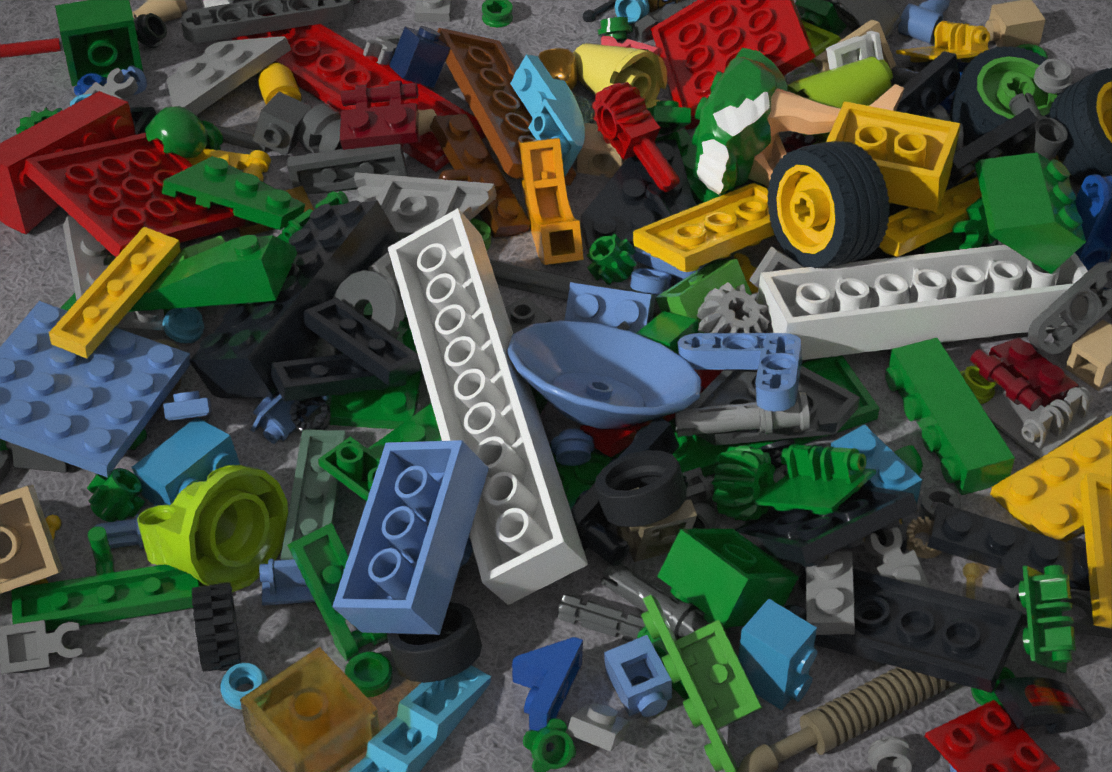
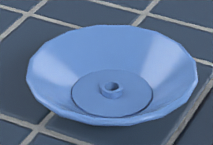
[507,320,701,430]

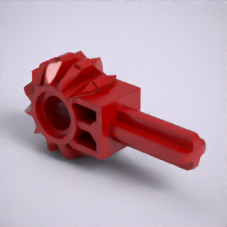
[592,82,680,192]

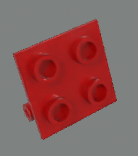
[924,700,1060,772]

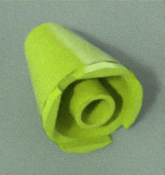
[787,56,893,145]

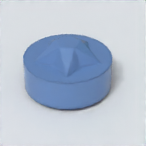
[630,268,671,296]

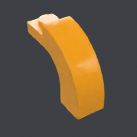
[519,138,584,265]

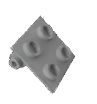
[982,387,1098,459]

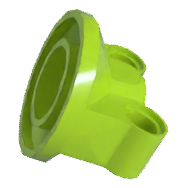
[137,465,288,592]

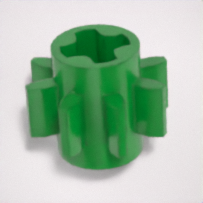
[586,234,637,285]
[87,468,145,522]

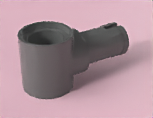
[1009,93,1068,161]

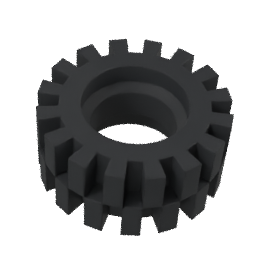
[192,582,241,672]

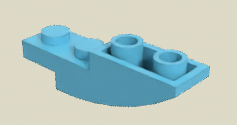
[510,54,585,176]

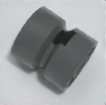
[298,104,343,153]

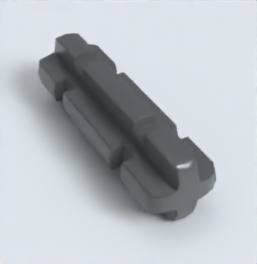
[558,594,645,642]

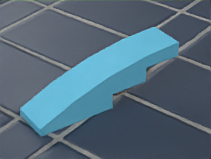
[349,665,491,772]

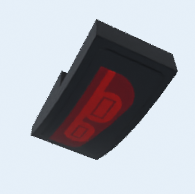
[994,677,1093,734]

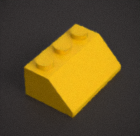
[826,101,960,212]

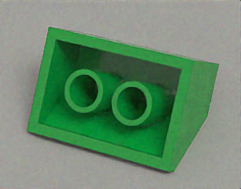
[975,152,1086,274]

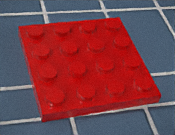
[651,0,816,130]
[24,133,246,257]

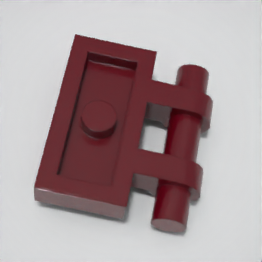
[340,81,419,150]
[970,337,1079,411]

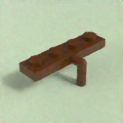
[430,114,531,238]

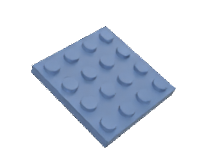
[0,301,190,478]

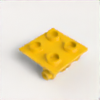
[896,21,990,63]

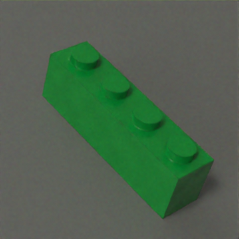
[885,338,1015,495]

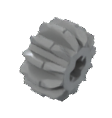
[696,282,770,333]

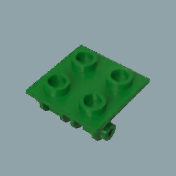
[754,444,876,515]
[1019,565,1076,673]

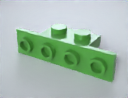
[641,595,763,772]

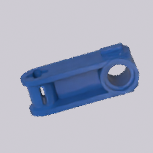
[1075,174,1112,270]

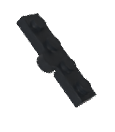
[927,503,1090,591]

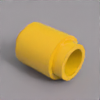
[258,63,301,105]

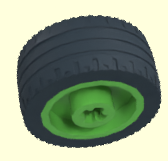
[950,46,1060,156]

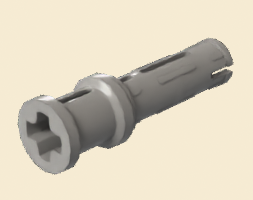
[675,391,810,437]

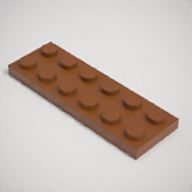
[437,28,577,186]

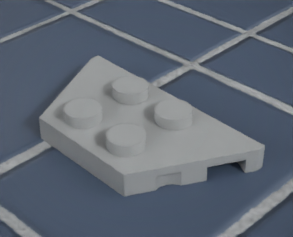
[167,36,291,115]
[354,172,497,243]

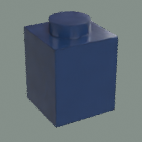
[389,26,450,88]

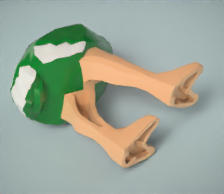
[692,48,905,196]

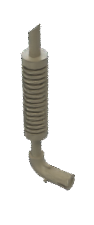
[737,667,957,772]

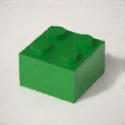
[55,0,144,86]
[657,529,799,629]

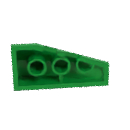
[128,235,297,312]

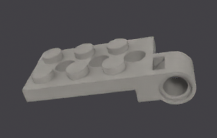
[63,216,166,340]

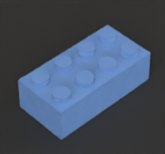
[332,440,489,635]

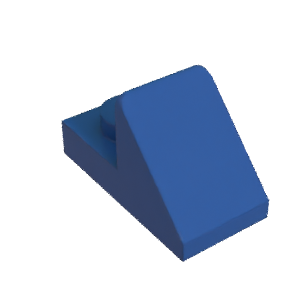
[512,637,583,731]

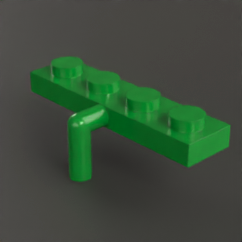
[11,526,200,631]

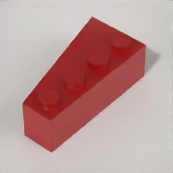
[0,91,136,235]

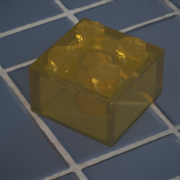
[240,647,380,772]

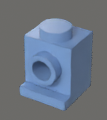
[604,635,672,717]

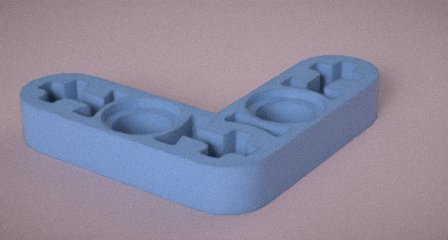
[678,333,802,411]

